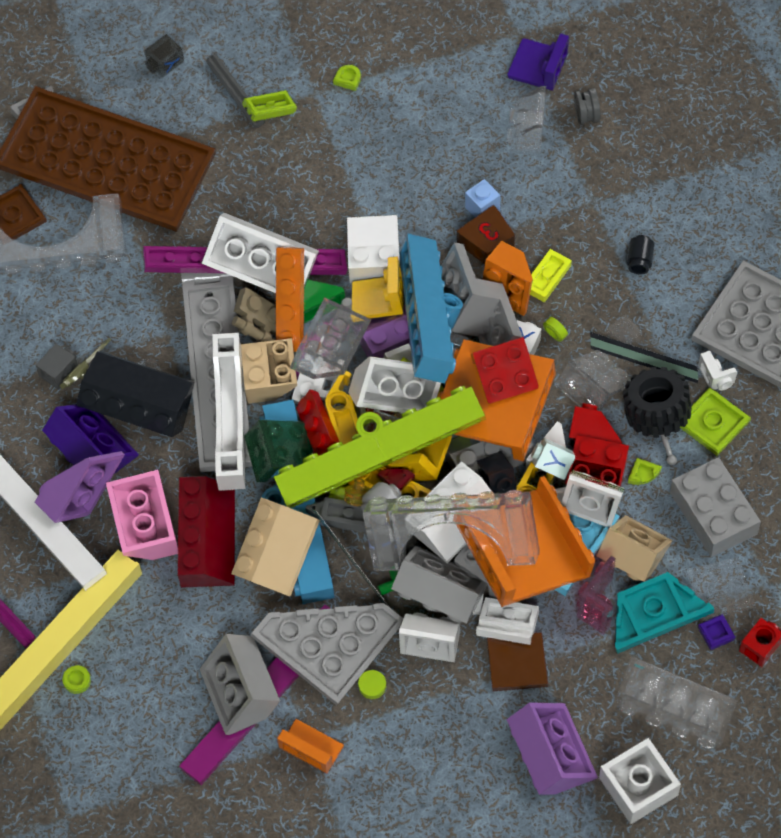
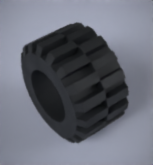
[623,367,692,438]

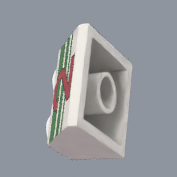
[561,470,625,528]

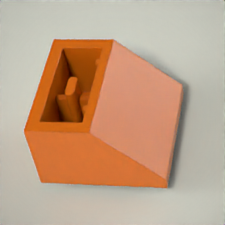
[482,241,533,316]

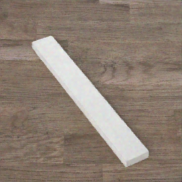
[0,455,107,591]

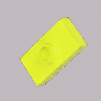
[530,249,572,303]

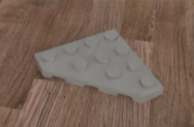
[250,603,403,706]

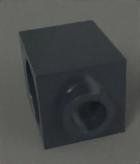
[477,452,517,497]

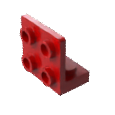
[470,337,539,403]

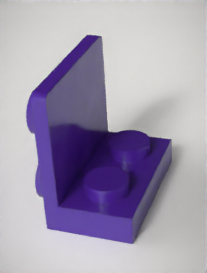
[508,33,569,91]

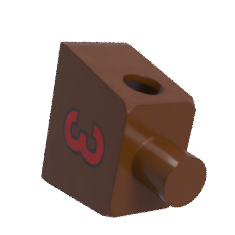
[457,205,515,264]

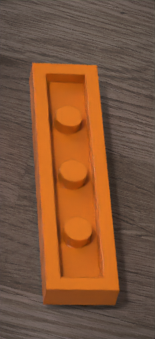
[276,247,304,352]

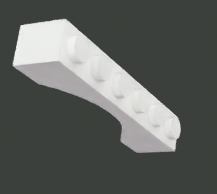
[212,333,246,490]

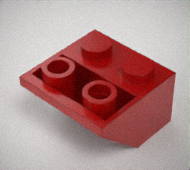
[566,435,629,487]

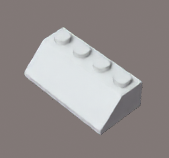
[202,213,319,293]

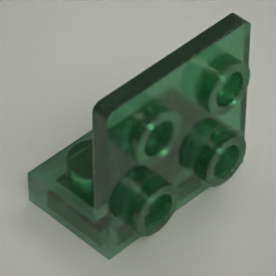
[244,420,313,483]

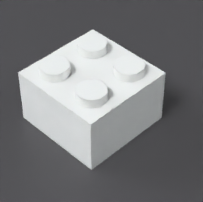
[599,738,681,824]

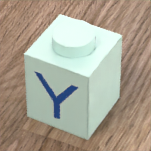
[531,438,576,480]

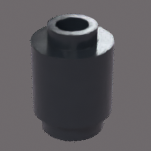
[627,235,655,275]

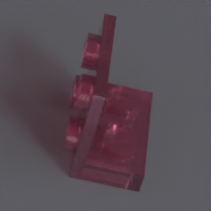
[576,556,616,635]

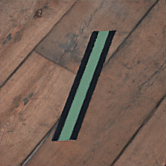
[590,332,698,383]

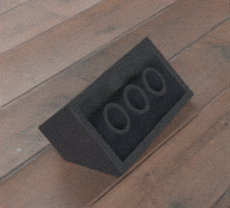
[76,351,195,437]

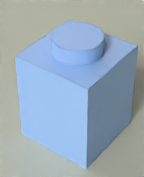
[465,179,501,218]

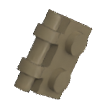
[231,287,276,343]

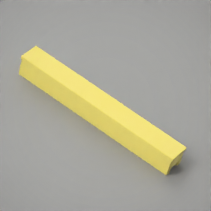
[0,550,142,730]

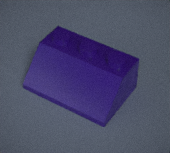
[42,405,139,475]

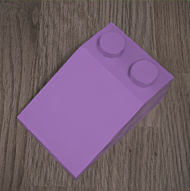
[35,451,125,523]

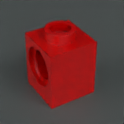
[739,618,781,667]

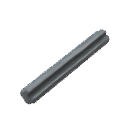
[206,54,265,128]

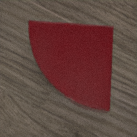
[377,468,415,491]

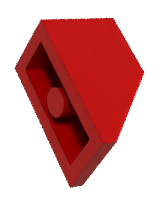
[569,403,623,444]

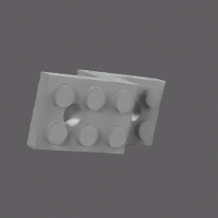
[441,242,522,346]

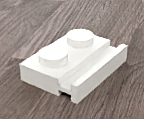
[476,597,539,645]

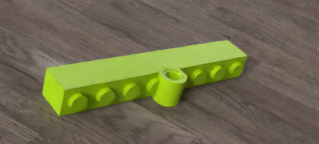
[274,386,486,509]

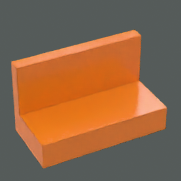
[277,719,344,774]

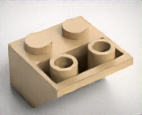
[241,338,297,404]

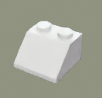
[399,613,460,662]

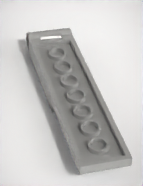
[181,273,253,472]

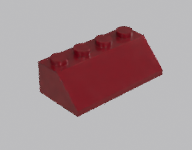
[178,476,235,588]

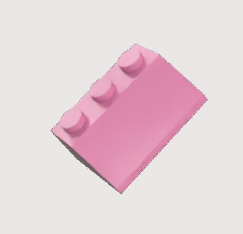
[106,470,178,560]

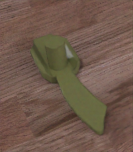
[59,338,112,390]

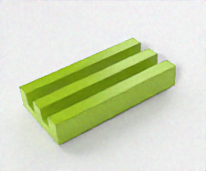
[242,90,297,122]

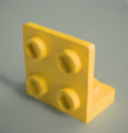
[352,256,403,321]
[384,435,452,481]

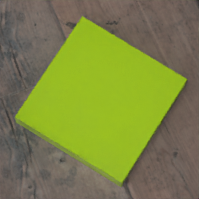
[680,387,751,456]

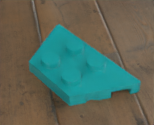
[615,572,714,654]

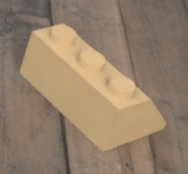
[231,497,320,596]

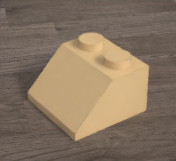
[596,515,673,582]

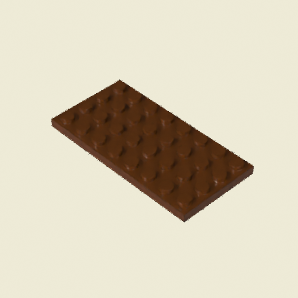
[0,86,216,232]

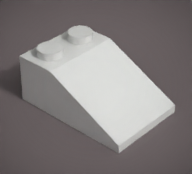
[347,215,400,283]

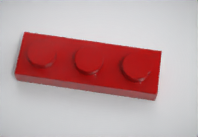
[296,389,340,456]

